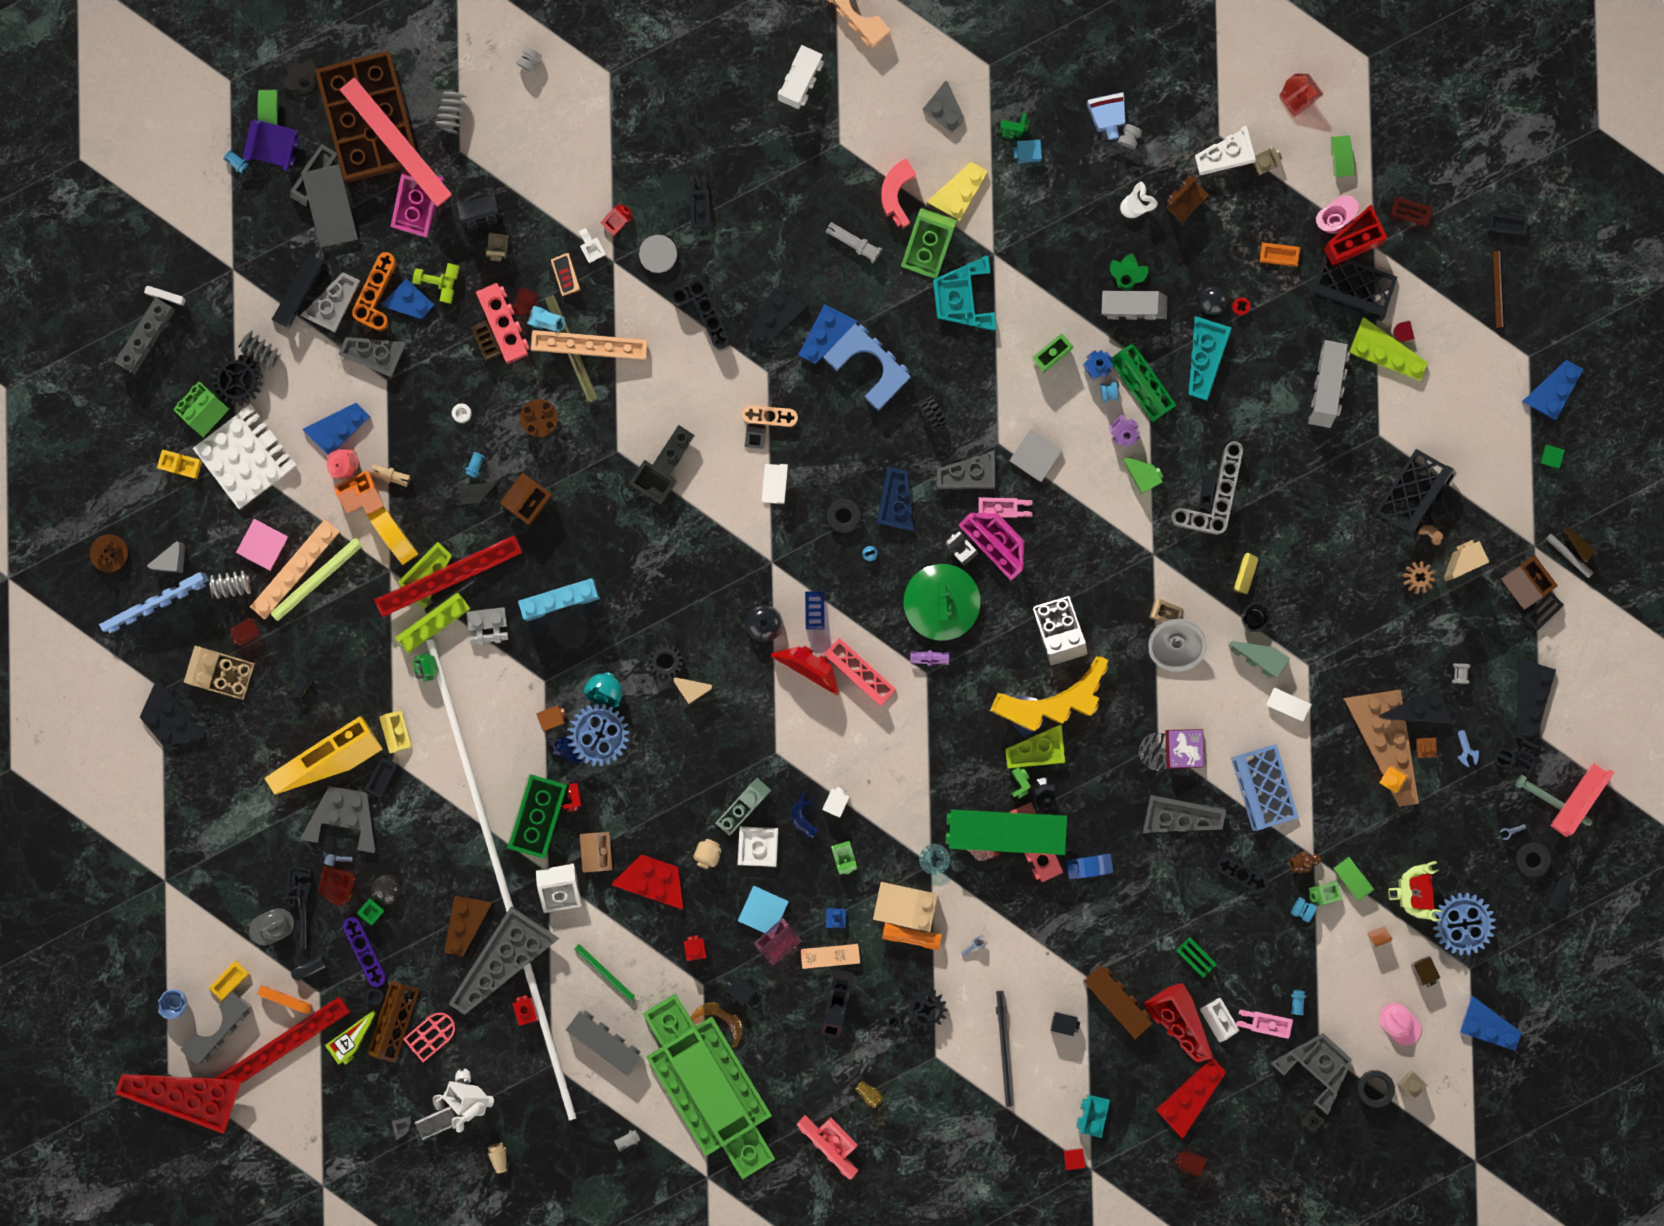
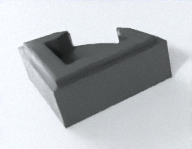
[392,1116,412,1140]

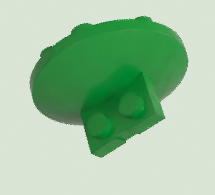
[904,564,980,641]

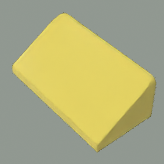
[1234,553,1258,594]
[380,710,412,753]

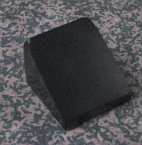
[745,424,766,449]

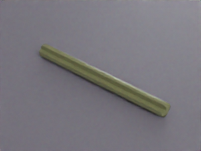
[545,295,597,402]

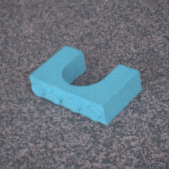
[518,578,600,621]

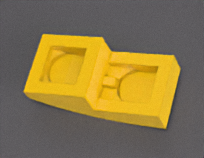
[157,450,202,479]

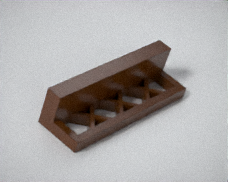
[367,980,420,1063]

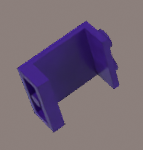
[243,119,300,170]

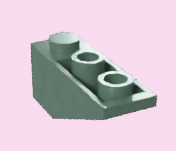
[1228,641,1290,679]
[716,778,771,836]

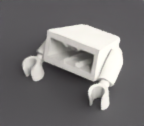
[433,1081,494,1132]

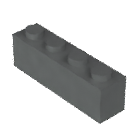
[566,1010,642,1076]

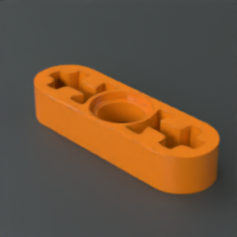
[257,985,313,1014]

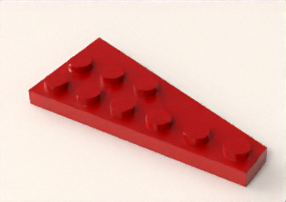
[115,1074,242,1134]

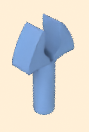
[1457,730,1479,767]

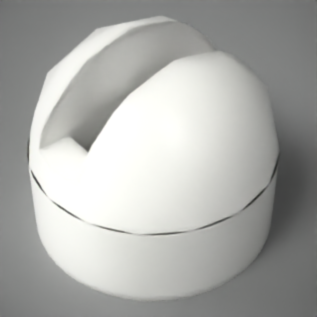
[455,1069,471,1084]

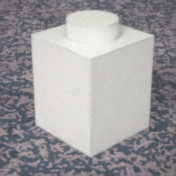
[822,787,849,817]

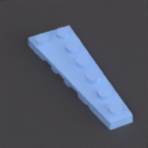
[99,572,209,633]

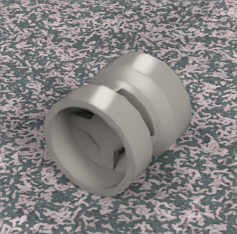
[516,47,542,73]
[1118,124,1143,149]

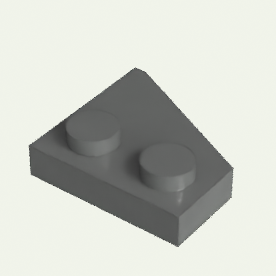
[923,81,964,133]

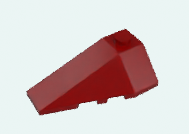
[1144,983,1213,1062]

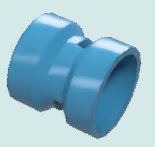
[1291,897,1317,923]

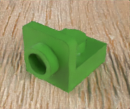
[1309,881,1343,906]

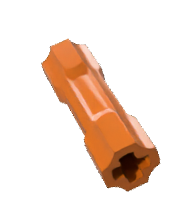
[882,923,942,950]

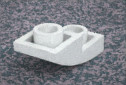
[1266,688,1312,722]

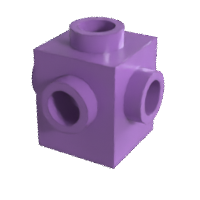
[1109,414,1140,448]

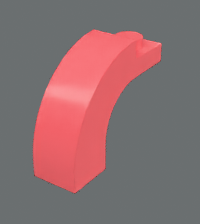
[881,158,916,229]

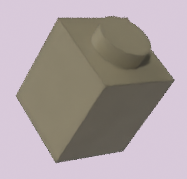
[1397,1071,1428,1099]

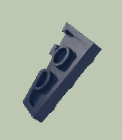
[876,467,914,531]

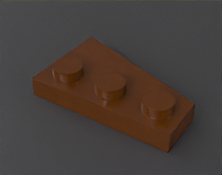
[444,896,493,956]

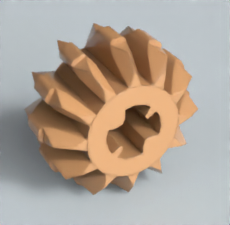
[1403,561,1436,594]

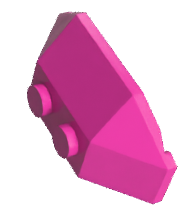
[959,513,1024,580]

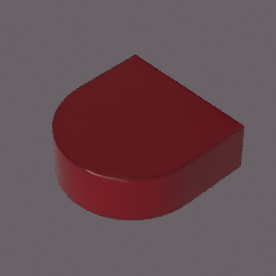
[1393,321,1415,342]

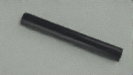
[424,577,475,614]

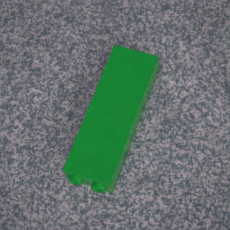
[946,809,1068,855]

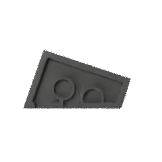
[338,337,407,378]
[937,450,995,489]

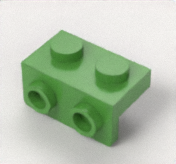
[1011,767,1031,798]

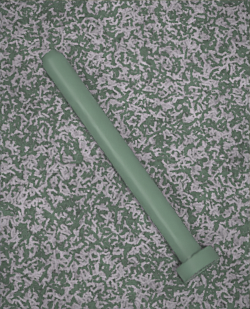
[1515,775,1593,826]

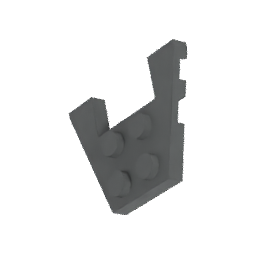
[301,786,376,853]
[1271,1033,1352,1114]

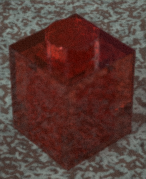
[230,618,262,646]
[1175,1149,1207,1177]

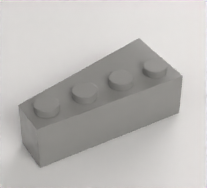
[1308,340,1350,428]

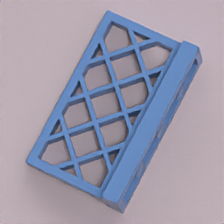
[1231,744,1299,831]

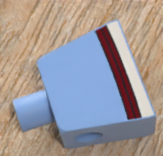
[1086,92,1125,140]

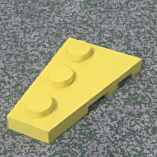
[926,162,988,221]

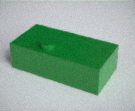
[507,774,567,859]

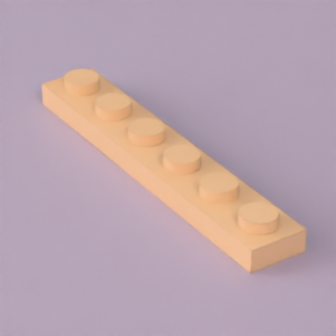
[531,330,647,360]
[250,519,340,619]

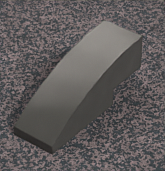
[290,144,337,206]

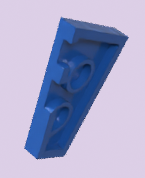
[798,304,858,364]
[1522,360,1583,420]
[302,402,370,455]
[1460,996,1521,1051]

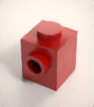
[684,935,707,961]
[512,995,539,1026]

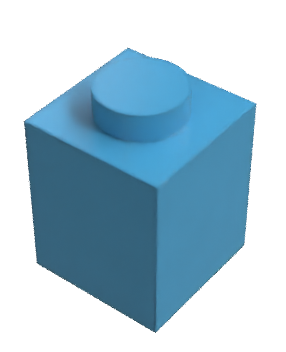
[1013,140,1042,163]

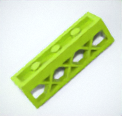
[395,593,470,654]

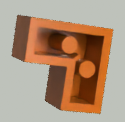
[334,470,384,514]

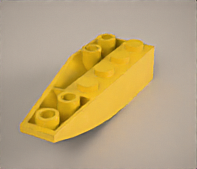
[265,716,383,794]

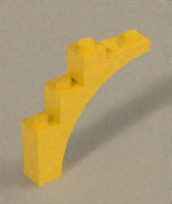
[990,657,1108,731]

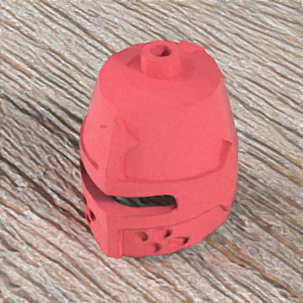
[326,449,359,480]

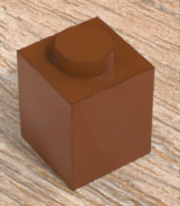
[536,705,567,732]

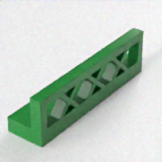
[1111,343,1177,422]

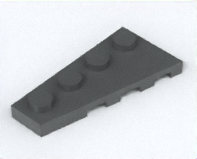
[1143,795,1226,833]

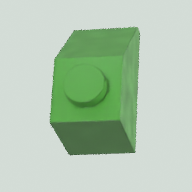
[1123,457,1163,494]

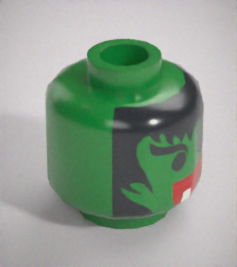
[411,653,439,682]

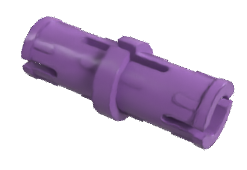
[910,650,949,666]

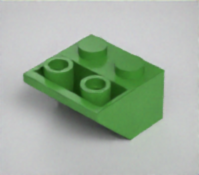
[173,382,229,437]

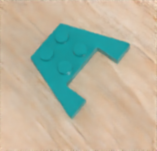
[933,256,997,331]

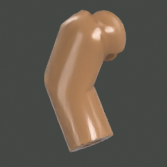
[1418,525,1443,545]

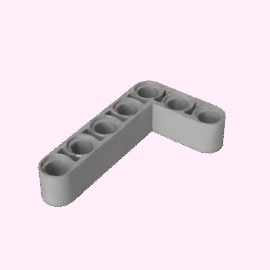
[1171,442,1243,535]

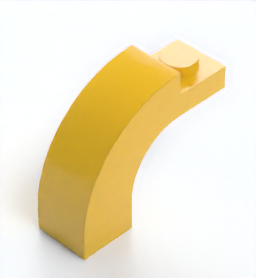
[364,506,418,565]

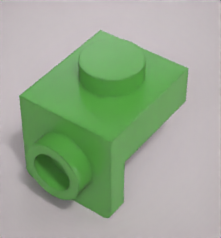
[831,841,858,874]

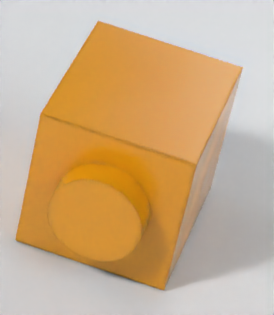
[1379,766,1408,793]

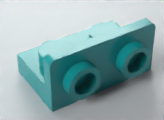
[1076,1094,1110,1138]

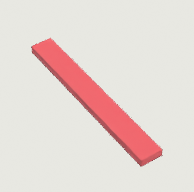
[340,77,452,207]

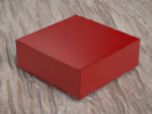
[1064,1148,1085,1170]

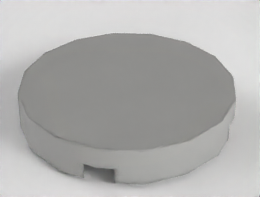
[639,235,677,273]

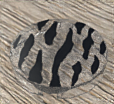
[1139,732,1166,771]

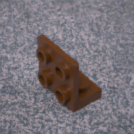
[1165,175,1209,223]

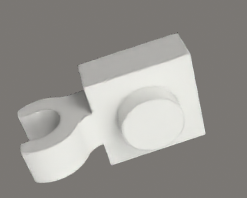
[579,228,606,264]

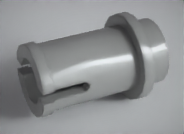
[614,1130,640,1151]

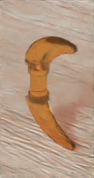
[690,1003,742,1047]

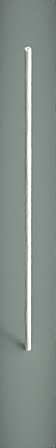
[426,639,576,1120]

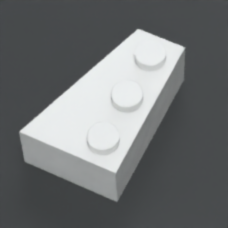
[778,45,824,109]

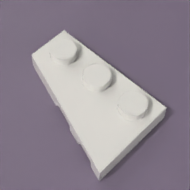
[1195,125,1256,175]

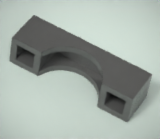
[180,991,251,1065]

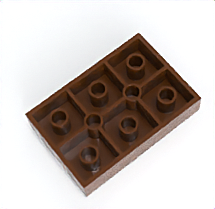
[315,50,417,183]

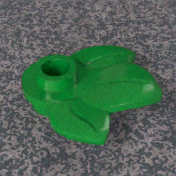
[1110,253,1148,291]

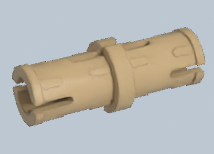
[370,464,410,487]

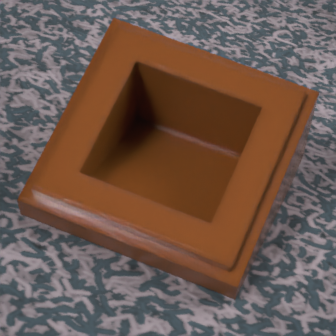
[1368,927,1393,947]

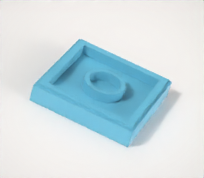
[738,886,789,937]

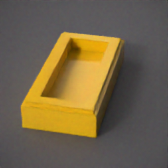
[208,960,250,1002]

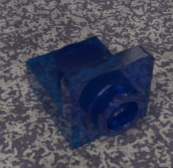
[552,737,581,765]

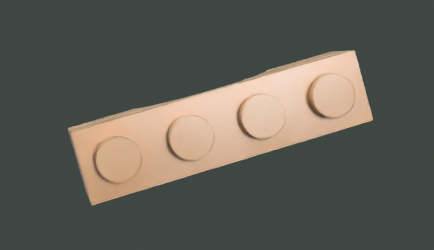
[827,0,890,48]

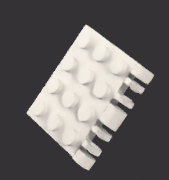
[193,404,297,509]

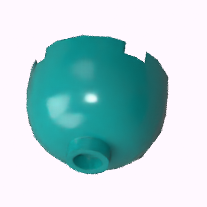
[583,672,623,708]

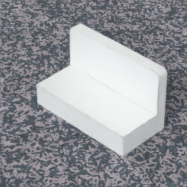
[762,464,788,504]

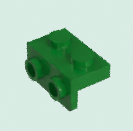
[999,113,1029,139]

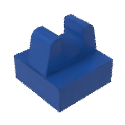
[826,908,846,928]

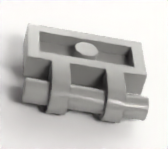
[466,607,508,645]

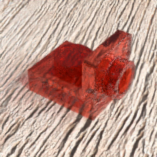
[512,287,539,317]

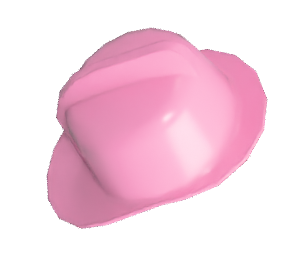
[1316,196,1359,234]
[1380,1003,1421,1046]

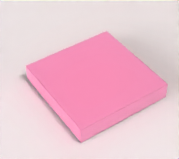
[236,519,289,571]

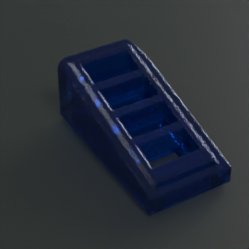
[805,591,825,630]

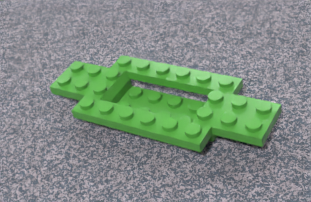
[643,993,775,1179]

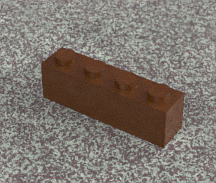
[1082,965,1152,1039]

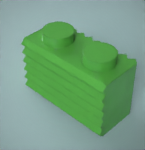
[1032,334,1074,374]

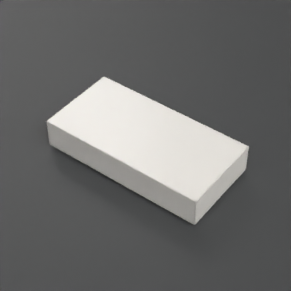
[144,286,186,306]

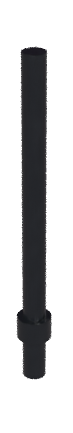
[995,991,1013,1107]

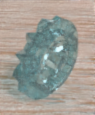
[919,844,950,875]

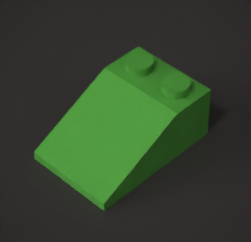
[901,208,957,279]

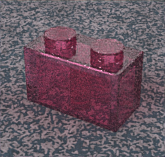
[754,918,802,966]

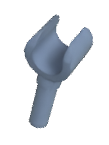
[1500,824,1526,840]
[324,854,352,866]
[961,935,987,956]

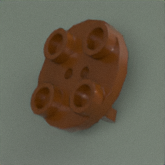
[520,399,558,437]
[90,534,129,572]

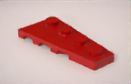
[1156,1057,1226,1139]

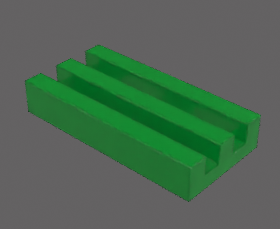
[1176,937,1217,978]

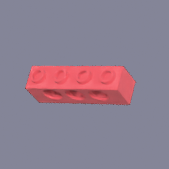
[476,283,530,364]
[1010,802,1063,882]

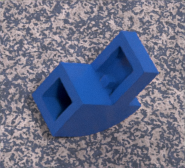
[1066,854,1113,879]

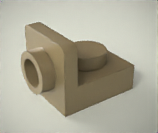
[1253,146,1282,175]
[486,233,509,261]

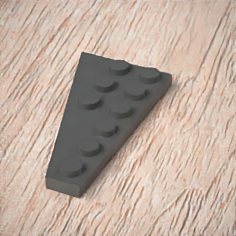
[449,907,560,1015]

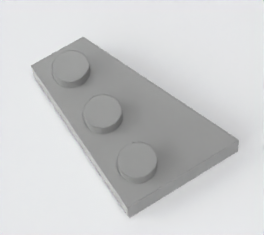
[300,272,361,333]

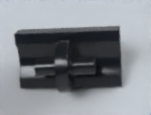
[1035,777,1056,811]

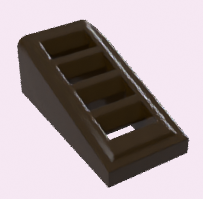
[470,319,503,362]
[1561,526,1596,563]

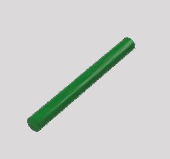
[574,944,635,1001]

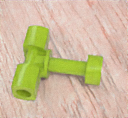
[412,263,460,304]

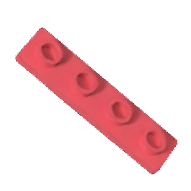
[797,1115,858,1180]

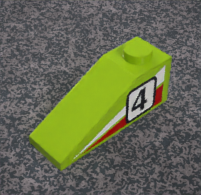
[325,1011,377,1064]

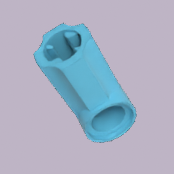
[527,306,566,332]

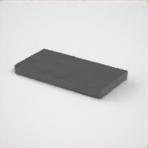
[302,164,358,247]

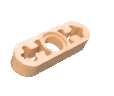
[742,406,798,427]

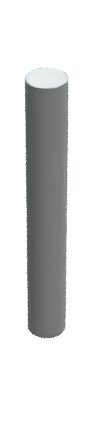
[1546,534,1593,578]

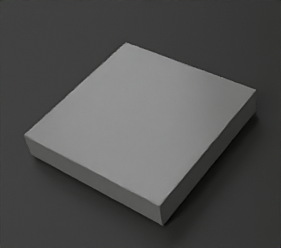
[1009,429,1062,482]

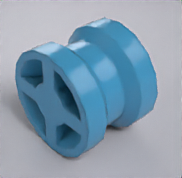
[1100,381,1119,403]

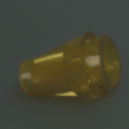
[855,1081,884,1109]

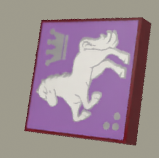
[1165,729,1204,769]

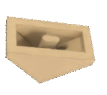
[1149,599,1183,622]
[674,677,713,704]

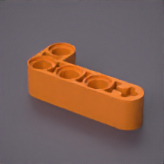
[353,252,396,331]

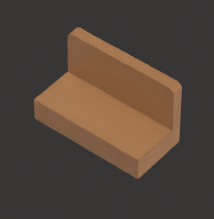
[580,832,612,872]

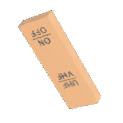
[801,944,860,969]

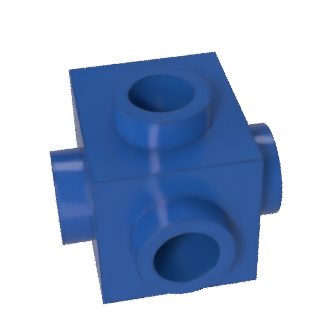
[1082,350,1113,381]

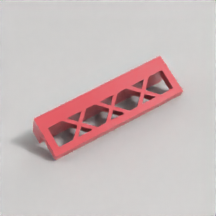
[824,638,896,706]
[1550,763,1614,837]

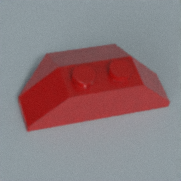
[770,645,839,696]

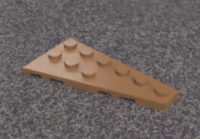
[1343,690,1419,806]

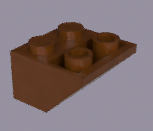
[500,473,553,526]
[1501,555,1558,610]

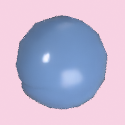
[158,989,188,1019]

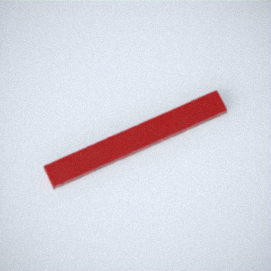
[374,535,522,617]
[214,996,350,1084]

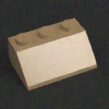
[1444,540,1489,581]

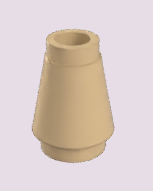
[487,1143,507,1173]

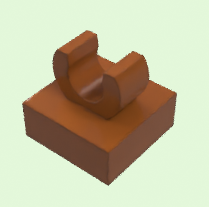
[1416,738,1437,758]

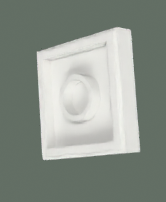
[738,826,778,867]

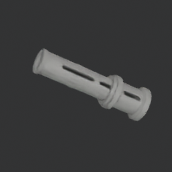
[826,222,882,263]

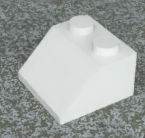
[536,864,582,913]

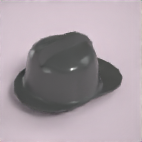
[249,908,294,945]

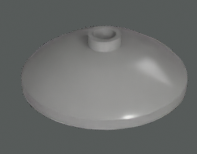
[1148,619,1206,672]

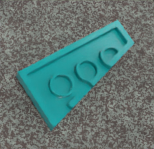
[1189,316,1232,401]

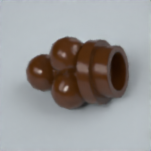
[1289,851,1321,874]

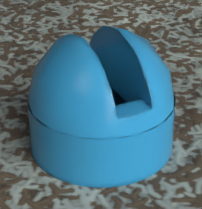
[862,546,878,561]

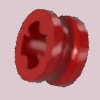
[1232,298,1250,315]

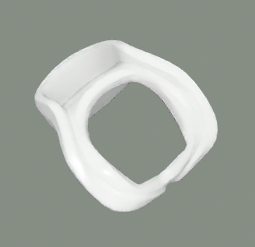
[1120,182,1158,218]

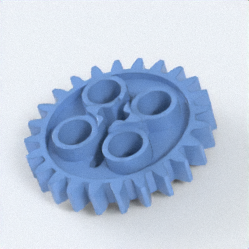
[567,704,629,766]
[1432,893,1496,955]

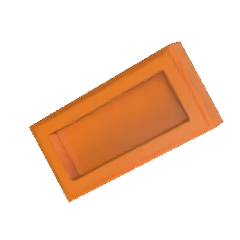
[1259,242,1300,267]

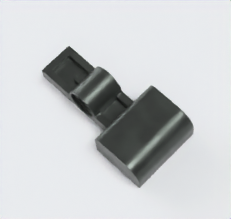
[629,425,695,505]

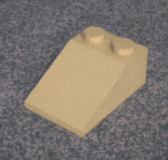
[873,882,938,932]

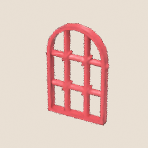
[404,1013,455,1062]

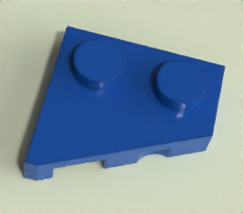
[381,278,435,319]

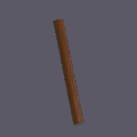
[1493,251,1504,328]

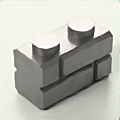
[415,1106,457,1140]

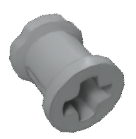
[1452,664,1470,684]

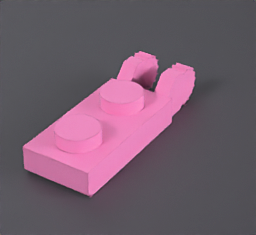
[979,498,1032,518]
[1236,1010,1293,1039]

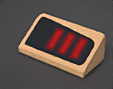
[551,253,581,296]

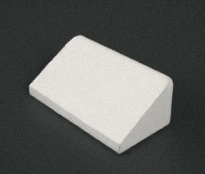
[1200,998,1240,1042]

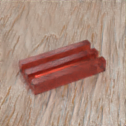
[1390,197,1433,226]

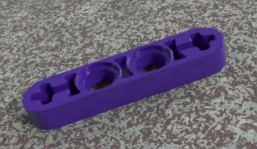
[343,917,386,987]

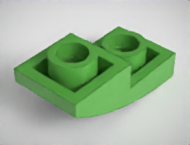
[258,90,279,125]
[1331,135,1354,177]
[1334,857,1375,901]

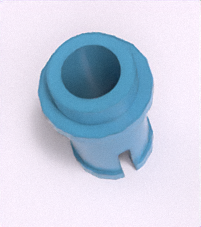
[223,150,249,173]
[465,452,485,478]
[1291,990,1307,1015]

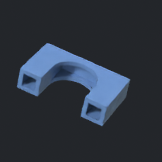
[823,324,911,411]

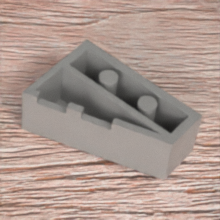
[1102,291,1168,320]

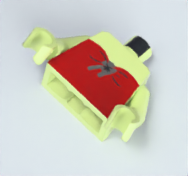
[1388,861,1442,921]

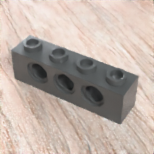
[115,297,175,375]

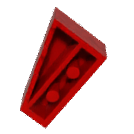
[1324,204,1387,266]

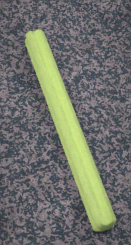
[271,538,362,621]

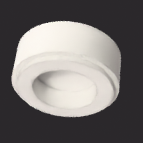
[452,404,472,423]

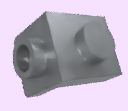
[946,531,978,565]

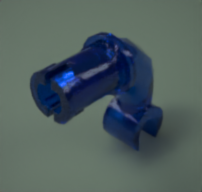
[791,792,818,838]

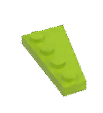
[1349,317,1428,381]

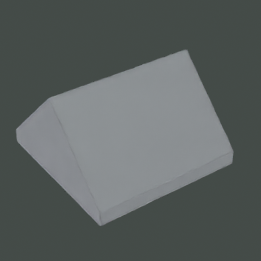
[147,541,186,573]

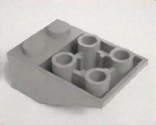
[1033,596,1087,665]

